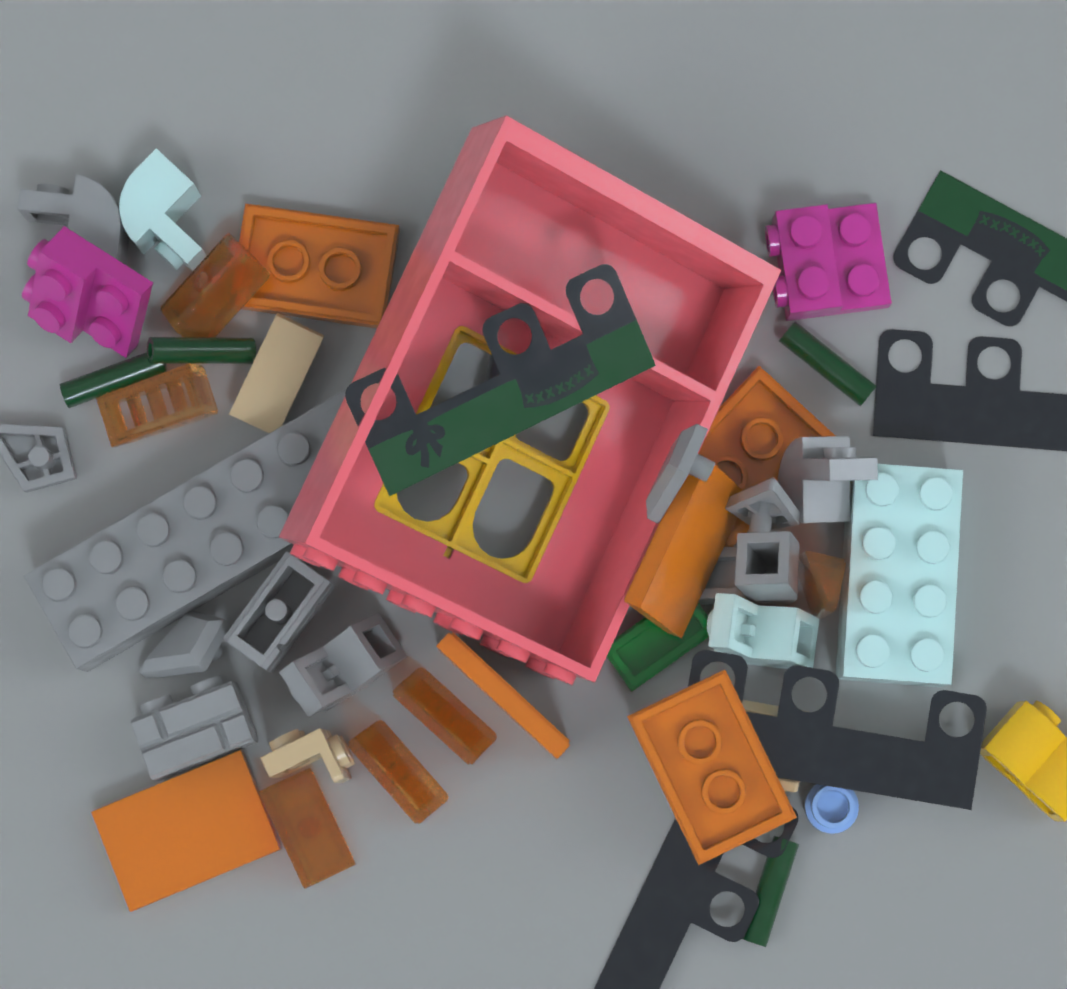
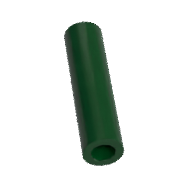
[779,321,877,407]
[147,337,256,364]
[59,352,168,408]
[742,836,799,947]

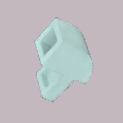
[119,148,209,275]
[707,593,820,669]

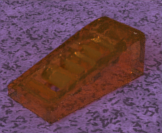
[96,363,218,448]

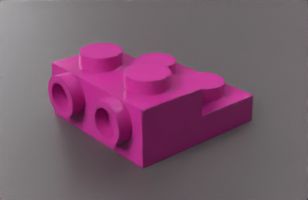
[765,203,892,321]
[22,226,153,358]

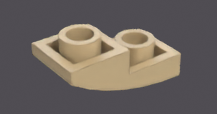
[229,313,325,433]

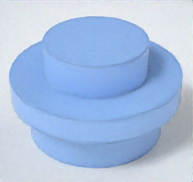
[804,784,859,834]

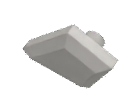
[0,424,77,493]
[646,424,715,524]
[725,477,800,533]
[139,611,231,679]

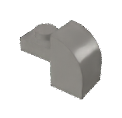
[17,174,129,265]
[778,436,878,523]
[698,531,800,607]
[279,612,408,717]

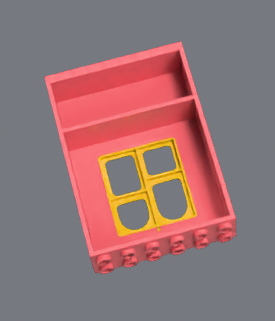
[279,115,781,686]

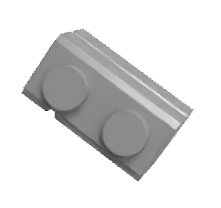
[223,551,335,673]
[130,675,259,781]

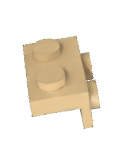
[260,728,356,783]

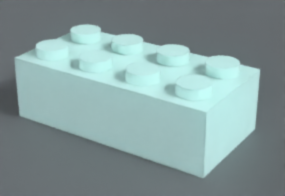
[836,464,963,687]

